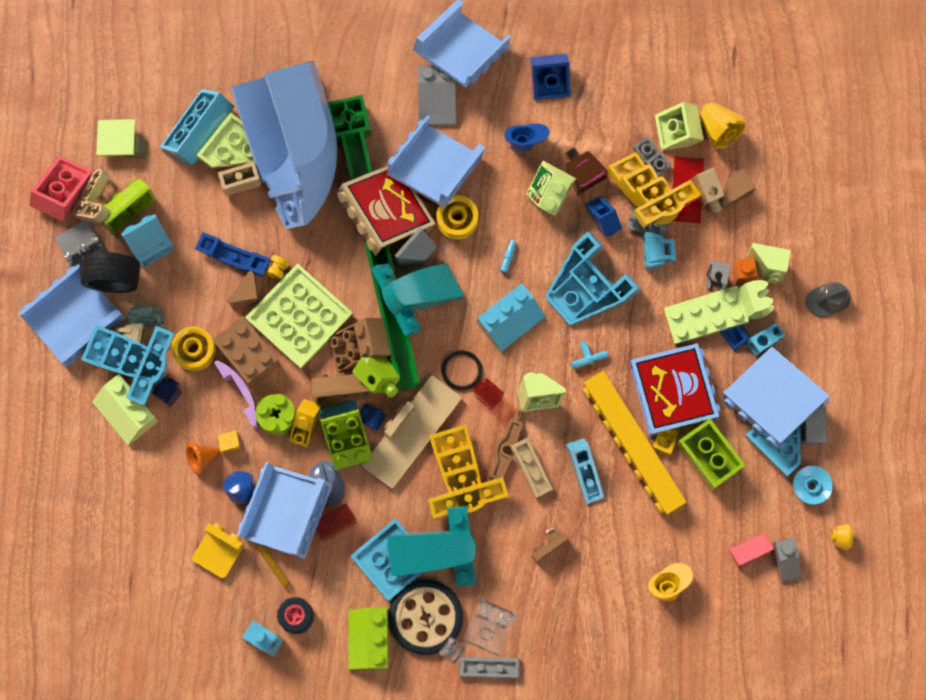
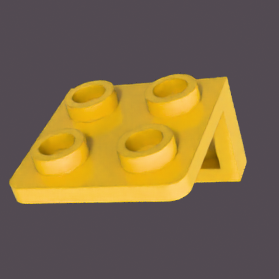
[192,523,244,578]

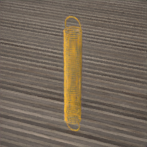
[256,545,291,590]

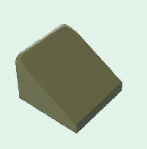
[123,137,148,158]

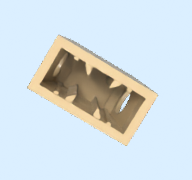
[691,167,724,214]

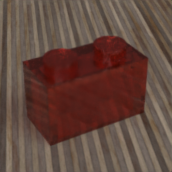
[316,503,357,543]

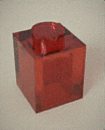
[474,378,504,411]

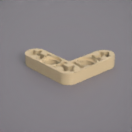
[72,169,109,223]

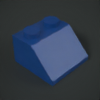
[530,53,571,100]

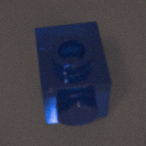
[152,377,182,408]

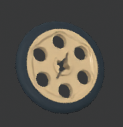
[388,580,463,655]

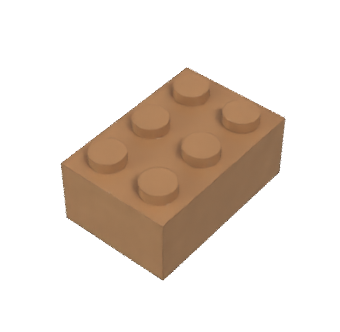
[212,316,280,388]

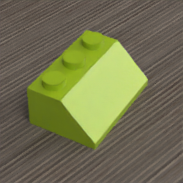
[102,178,156,235]
[349,607,388,670]

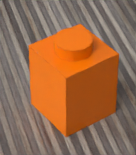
[732,258,757,285]

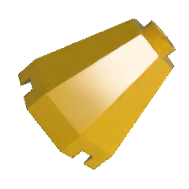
[700,103,746,149]

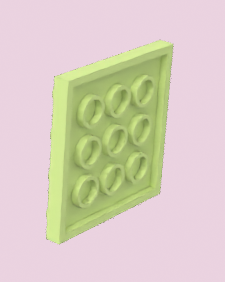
[245,263,353,369]

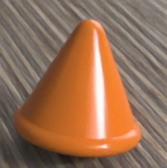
[186,442,220,474]

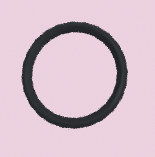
[442,350,482,390]

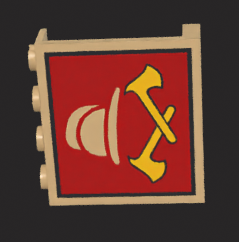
[336,166,436,256]

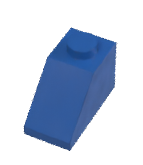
[585,196,622,237]

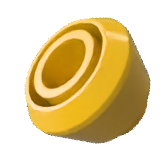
[831,524,854,551]

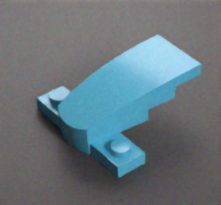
[81,324,174,406]

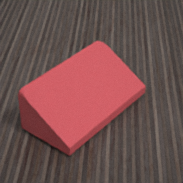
[729,533,774,567]

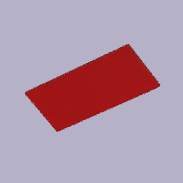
[673,157,704,223]

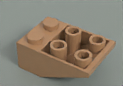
[330,318,391,373]

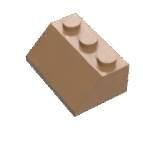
[312,373,373,405]

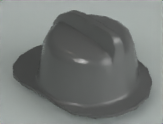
[806,282,851,317]

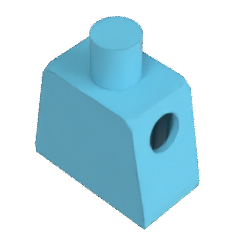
[242,621,284,657]

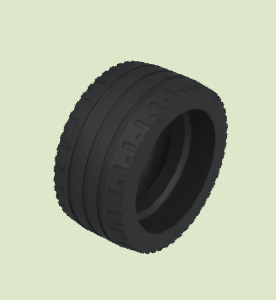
[80,252,140,293]

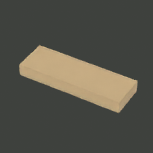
[510,438,553,499]

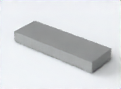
[460,657,520,679]

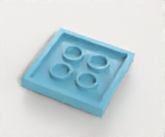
[350,518,423,602]

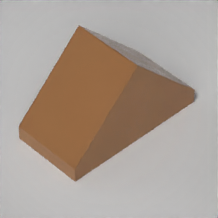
[227,270,259,307]

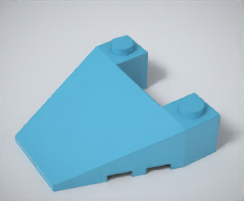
[545,232,642,325]

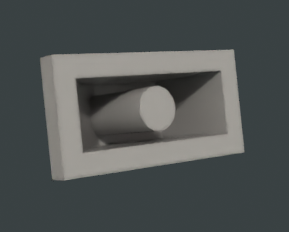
[772,537,801,583]

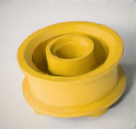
[437,195,478,240]
[171,327,216,372]

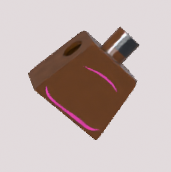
[565,148,609,196]

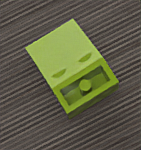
[320,410,373,470]

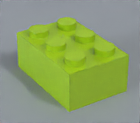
[676,419,746,492]

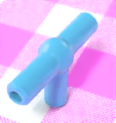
[571,341,609,369]

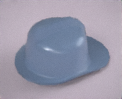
[309,461,345,507]

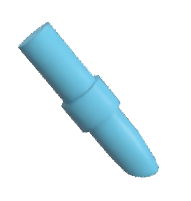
[500,238,516,273]

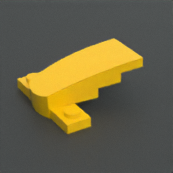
[606,152,701,228]
[428,424,509,519]

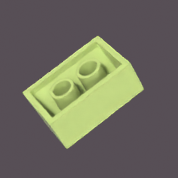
[92,374,159,446]

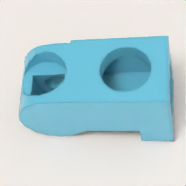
[746,323,786,357]

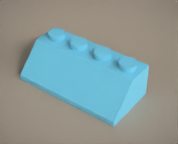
[159,89,235,166]

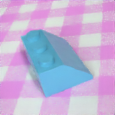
[477,283,545,352]

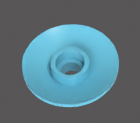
[793,466,833,505]

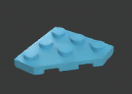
[745,426,801,478]

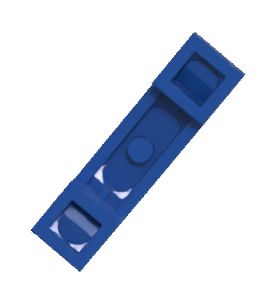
[195,232,271,276]

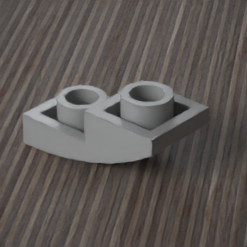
[632,136,671,176]

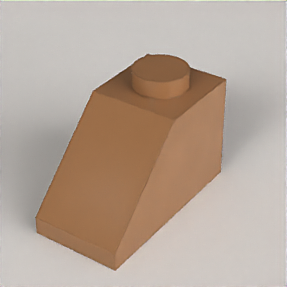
[721,169,756,212]

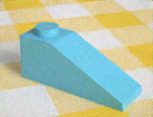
[566,438,605,504]

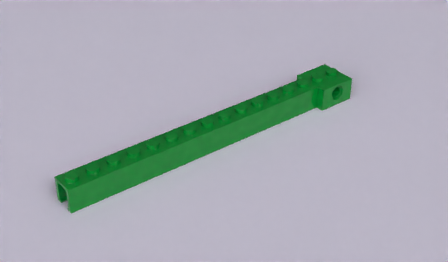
[327,95,420,392]

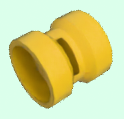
[265,255,290,280]

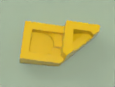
[652,428,677,457]

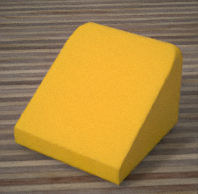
[218,430,241,454]

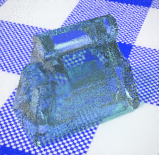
[127,305,164,327]

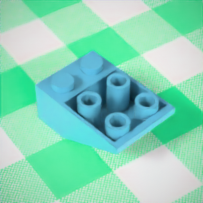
[121,214,175,268]

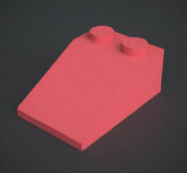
[30,156,92,222]

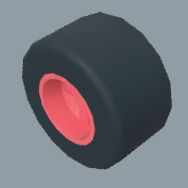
[277,597,314,634]

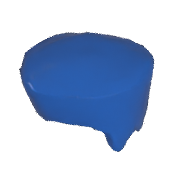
[223,471,255,504]

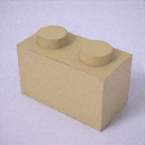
[218,162,262,196]

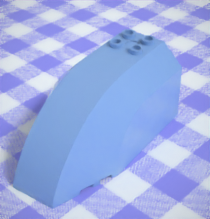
[231,61,337,229]

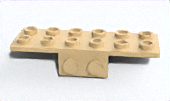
[362,376,462,489]

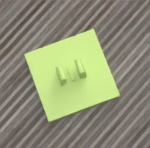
[96,119,136,156]

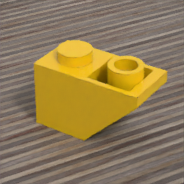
[289,399,322,447]

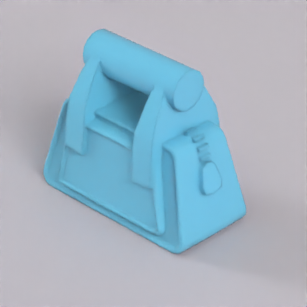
[643,232,676,271]

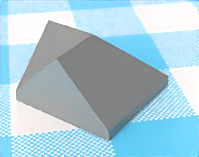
[395,227,437,268]

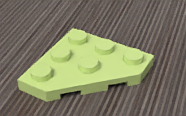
[196,113,255,168]

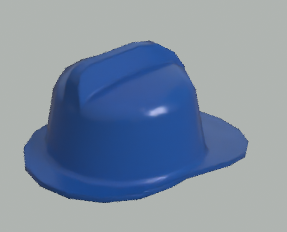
[504,123,550,152]

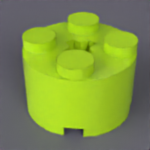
[256,394,296,436]

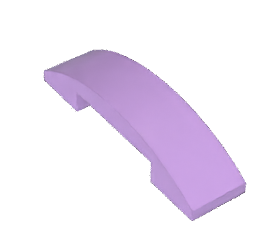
[214,360,259,430]

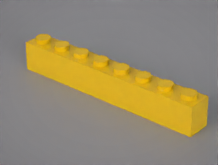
[582,371,687,517]

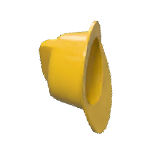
[648,563,693,601]

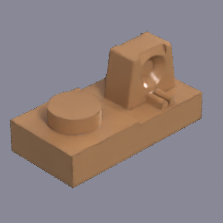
[532,526,569,563]

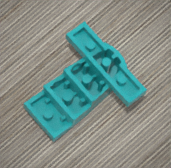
[371,263,464,336]
[387,506,477,586]

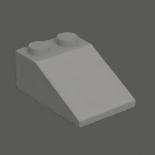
[418,65,456,126]

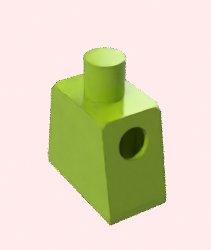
[352,357,400,398]

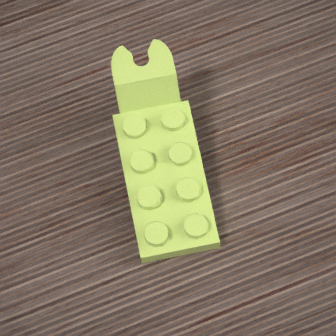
[664,280,774,345]

